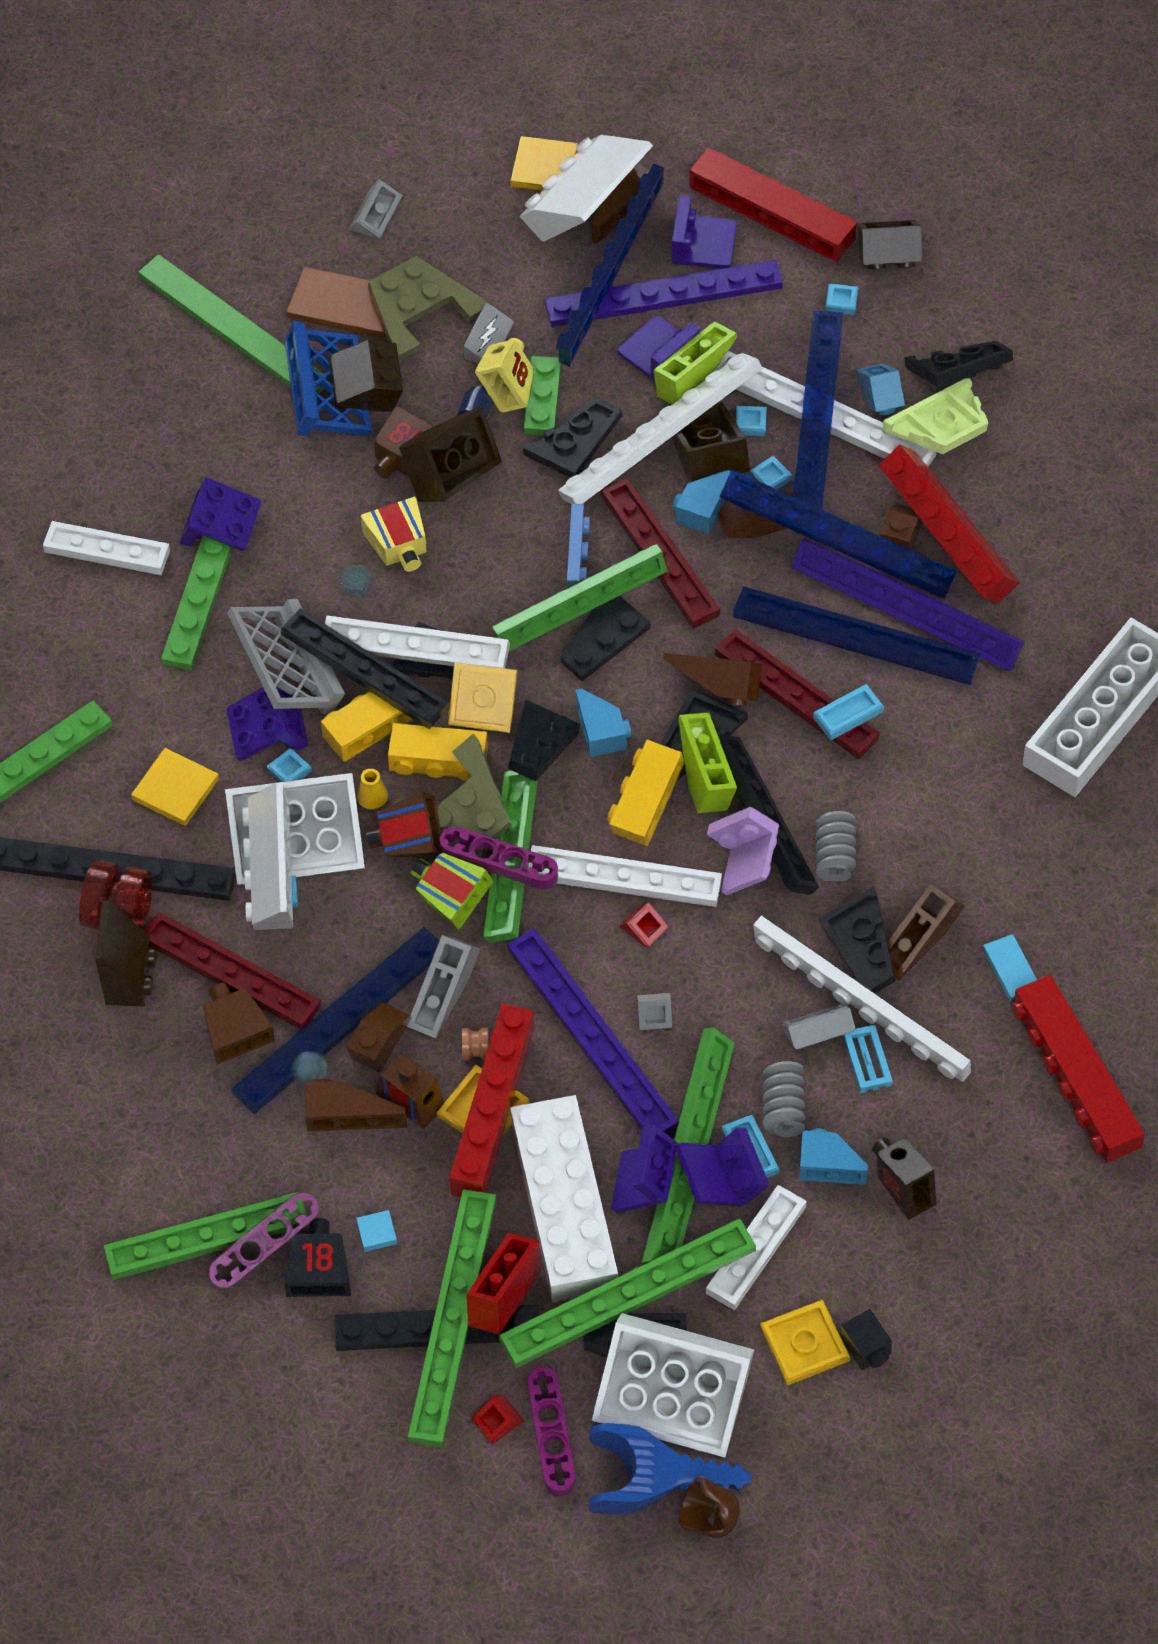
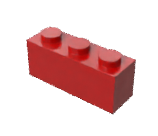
[466,1233,541,1334]

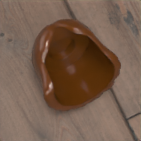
[679,1475,740,1538]

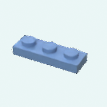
[567,504,590,589]

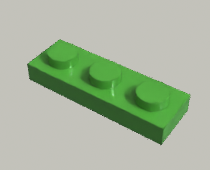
[524,356,562,435]

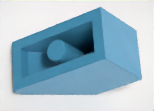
[855,363,905,415]
[672,470,733,534]
[575,688,631,757]
[799,1128,868,1185]

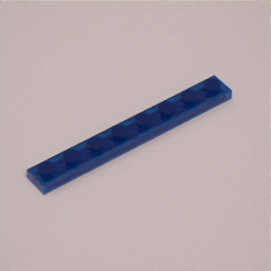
[556,164,664,367]
[791,311,844,516]
[719,469,957,599]
[733,586,980,685]
[232,927,440,1115]

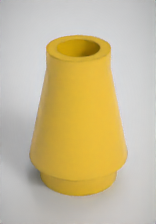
[357,769,388,810]

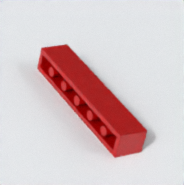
[689,147,857,262]
[878,444,1020,603]
[1012,974,1145,1163]
[449,1004,535,1197]

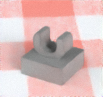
[637,993,672,1030]

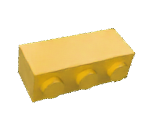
[321,691,414,762]
[388,723,488,781]
[607,740,684,846]

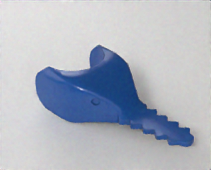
[589,1423,752,1515]

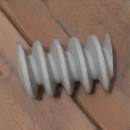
[815,811,856,881]
[762,1061,805,1137]

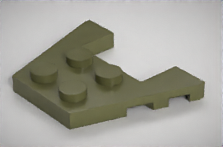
[368,256,491,362]
[390,734,512,856]

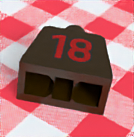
[872,1138,937,1220]

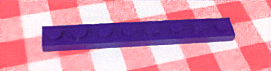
[545,260,783,327]
[791,538,1025,671]
[507,928,679,1134]

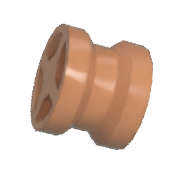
[462,1027,489,1061]

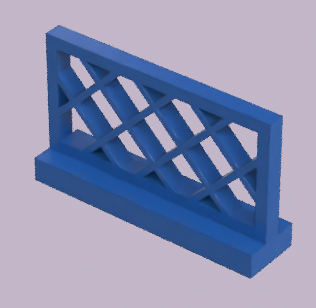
[284,321,372,436]

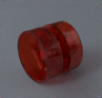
[79,860,153,929]

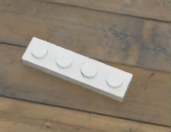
[43,521,170,575]
[706,1185,807,1310]

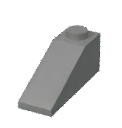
[407,935,480,1039]

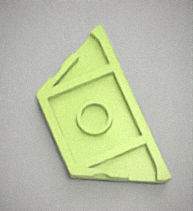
[882,378,989,454]

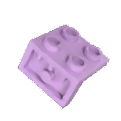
[707,807,779,895]

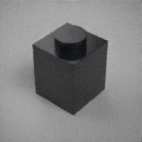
[840,1309,892,1370]

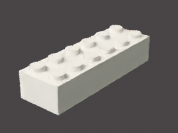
[1022,618,1158,797]
[510,1095,618,1303]

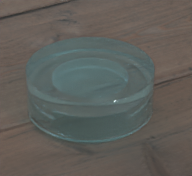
[341,565,372,596]
[293,1052,328,1084]

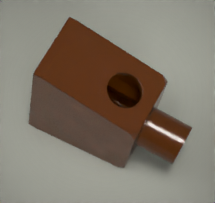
[203,983,275,1064]

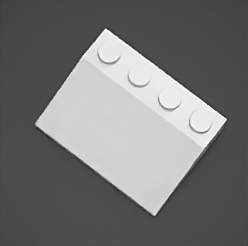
[520,134,653,242]
[225,773,365,885]
[243,783,293,930]
[592,1313,754,1458]

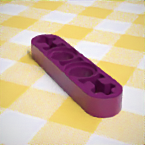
[440,826,559,889]
[208,1192,319,1288]
[527,1367,575,1496]

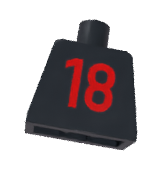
[284,1218,351,1297]

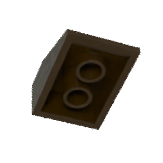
[672,403,750,482]
[399,407,502,502]
[95,901,157,1007]

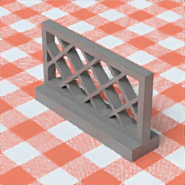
[227,599,345,714]

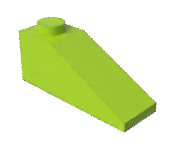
[654,321,737,405]
[678,713,737,814]

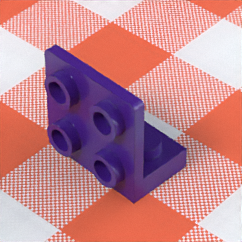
[672,195,737,269]
[617,316,701,382]
[179,477,261,551]
[227,686,309,760]
[611,1125,678,1213]
[675,1128,770,1206]

